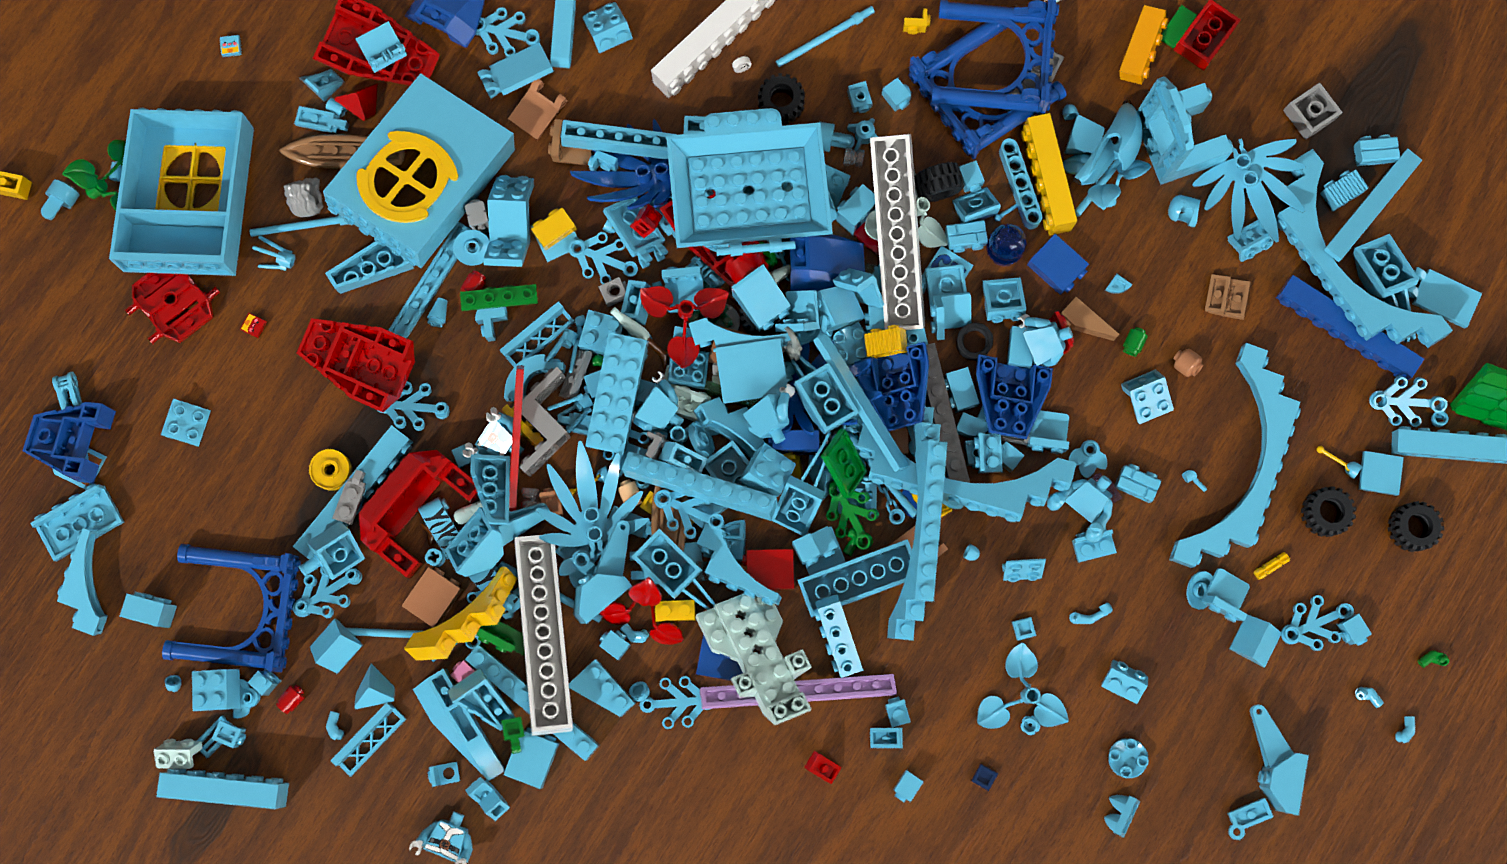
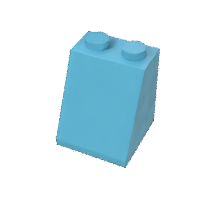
[732,265,791,332]

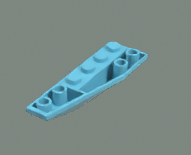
[413,669,505,781]

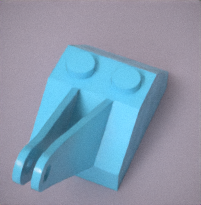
[1353,234,1419,343]
[772,431,836,536]
[445,503,550,577]
[573,520,632,624]
[632,529,715,610]
[1250,705,1308,815]

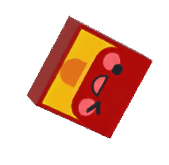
[240,313,267,338]

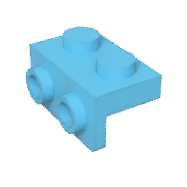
[1101,660,1148,704]

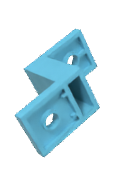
[483,175,534,267]

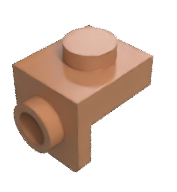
[539,488,564,515]

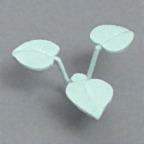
[865,171,948,248]

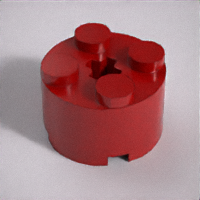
[725,252,769,284]

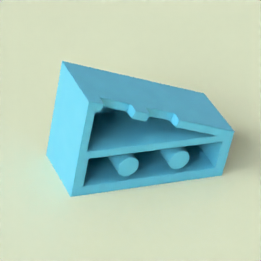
[569,659,636,717]

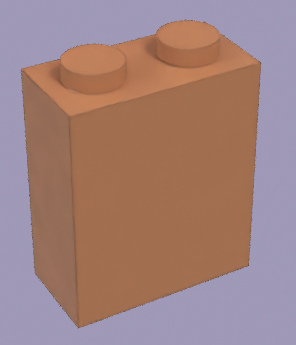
[402,567,463,628]

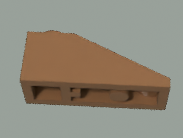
[1060,297,1119,341]

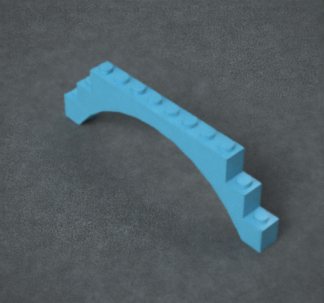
[1276,149,1453,348]
[1169,343,1301,568]
[887,406,947,640]
[843,414,1076,522]

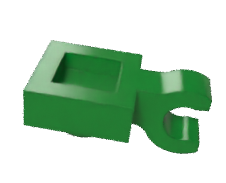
[501,717,524,754]

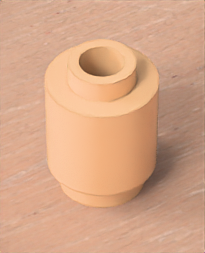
[617,479,642,506]

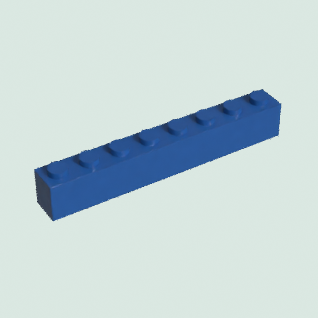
[1276,275,1424,381]

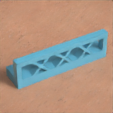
[500,301,575,367]
[330,703,407,777]

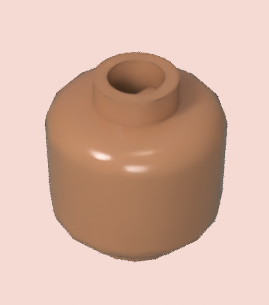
[1173,349,1203,377]

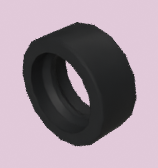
[956,322,993,361]

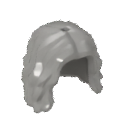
[284,178,323,217]

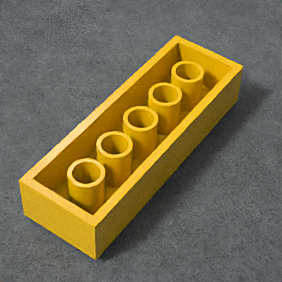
[1021,113,1077,236]

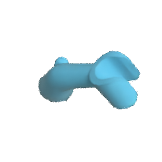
[1069,602,1113,624]

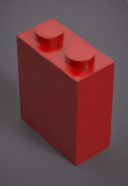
[743,549,794,590]

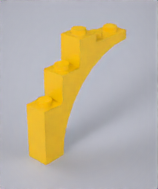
[404,567,517,661]

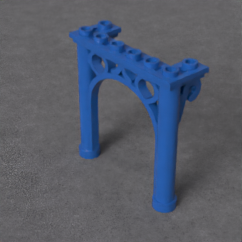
[931,0,1059,115]
[909,22,1067,160]
[162,543,301,672]

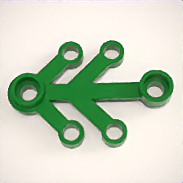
[826,481,879,550]

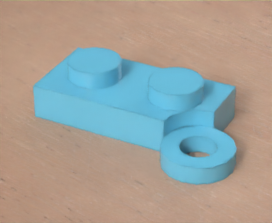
[1227,798,1273,840]

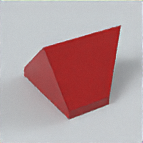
[335,84,378,121]

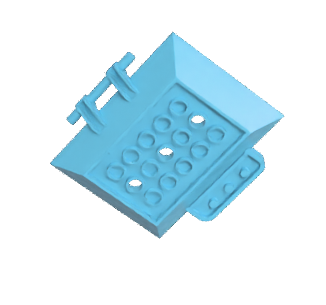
[666,108,833,256]

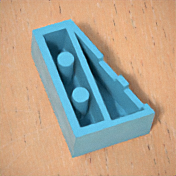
[447,668,516,730]

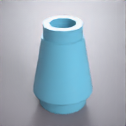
[427,298,448,328]

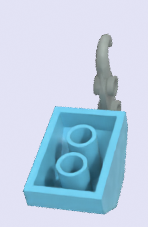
[784,327,859,434]

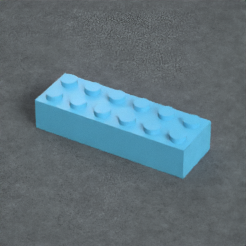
[585,332,649,454]
[798,539,912,617]
[156,768,289,809]

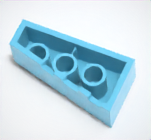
[325,241,414,294]

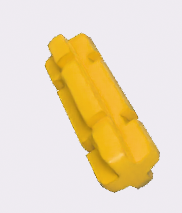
[1254,552,1290,580]

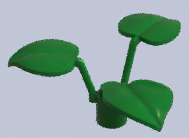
[62,139,126,211]

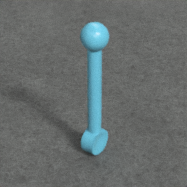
[994,198,1028,221]

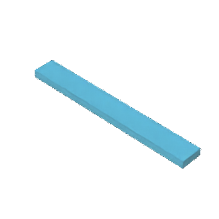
[1324,148,1422,262]
[388,222,470,338]
[813,335,909,472]

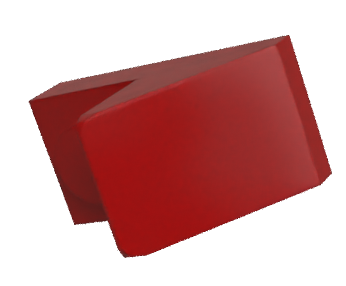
[804,751,842,785]

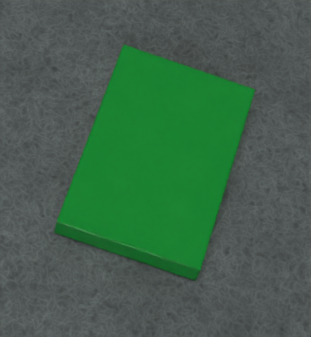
[821,429,867,498]

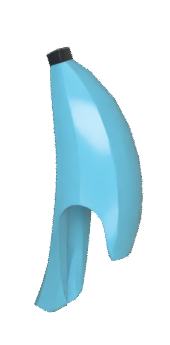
[1073,100,1143,185]

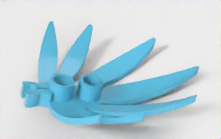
[1192,138,1306,243]
[536,441,649,559]

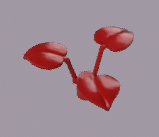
[640,286,729,368]
[599,577,684,645]

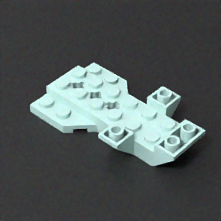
[695,594,811,725]

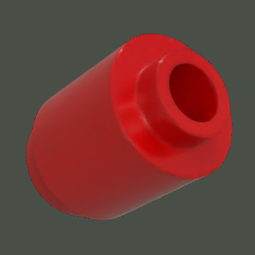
[460,270,486,292]
[276,684,305,714]

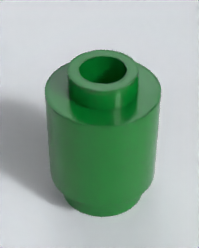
[1123,327,1148,357]

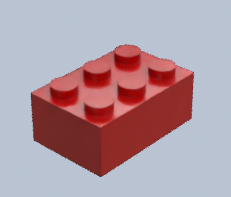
[1174,0,1241,71]

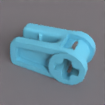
[52,372,82,410]

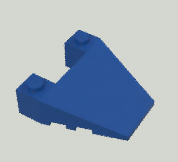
[23,402,116,484]

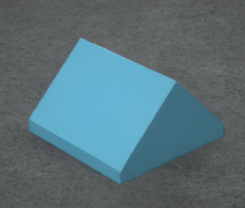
[952,187,1001,223]
[1229,615,1281,668]
[310,618,363,673]

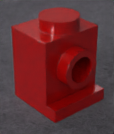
[630,203,663,238]

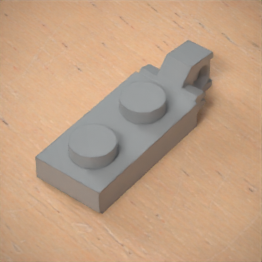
[332,470,366,525]

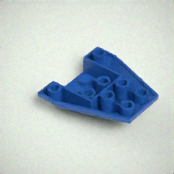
[405,0,485,48]
[788,234,865,292]
[854,342,929,432]
[976,354,1053,439]

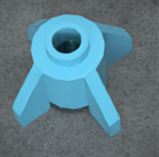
[847,118,878,153]

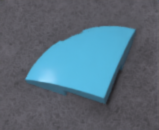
[703,520,745,561]

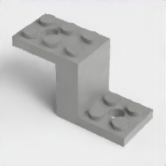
[520,367,571,477]

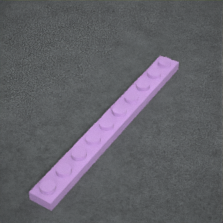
[700,674,897,709]

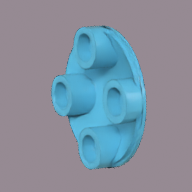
[832,326,866,364]
[1108,738,1149,778]

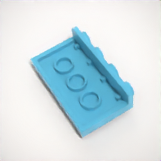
[31,484,124,562]

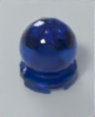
[986,223,1027,266]

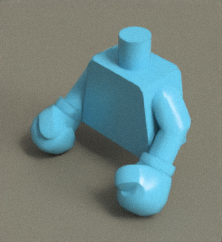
[1047,475,1113,542]

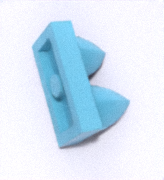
[1104,795,1140,838]

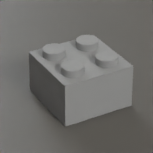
[1283,83,1343,140]

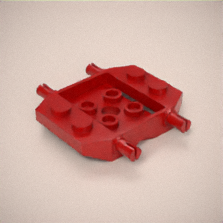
[124,273,220,344]

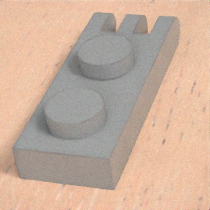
[559,350,592,399]

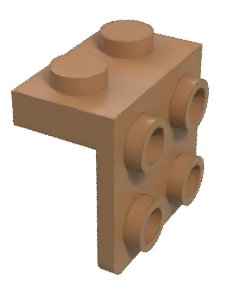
[548,119,592,165]

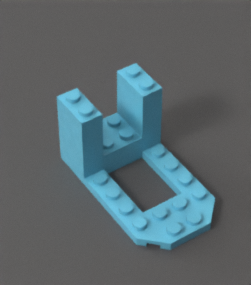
[1137,76,1233,185]

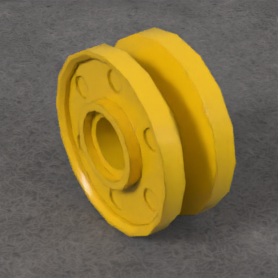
[309,449,353,491]

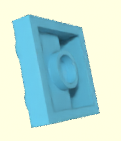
[982,277,1026,323]

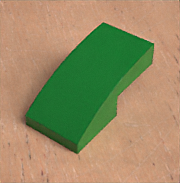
[1162,5,1197,49]

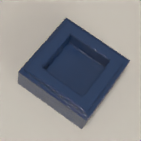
[971,764,998,791]

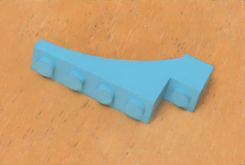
[688,317,791,348]
[694,397,765,459]
[697,523,782,606]
[57,527,108,636]

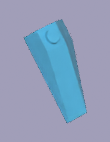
[470,454,510,525]

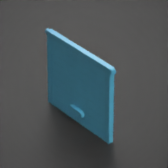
[713,338,787,404]

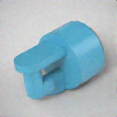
[819,121,855,152]
[41,179,80,220]

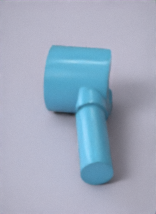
[575,315,586,341]
[1182,470,1207,492]

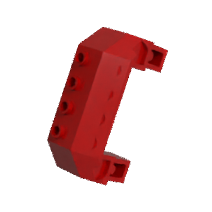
[359,450,479,579]

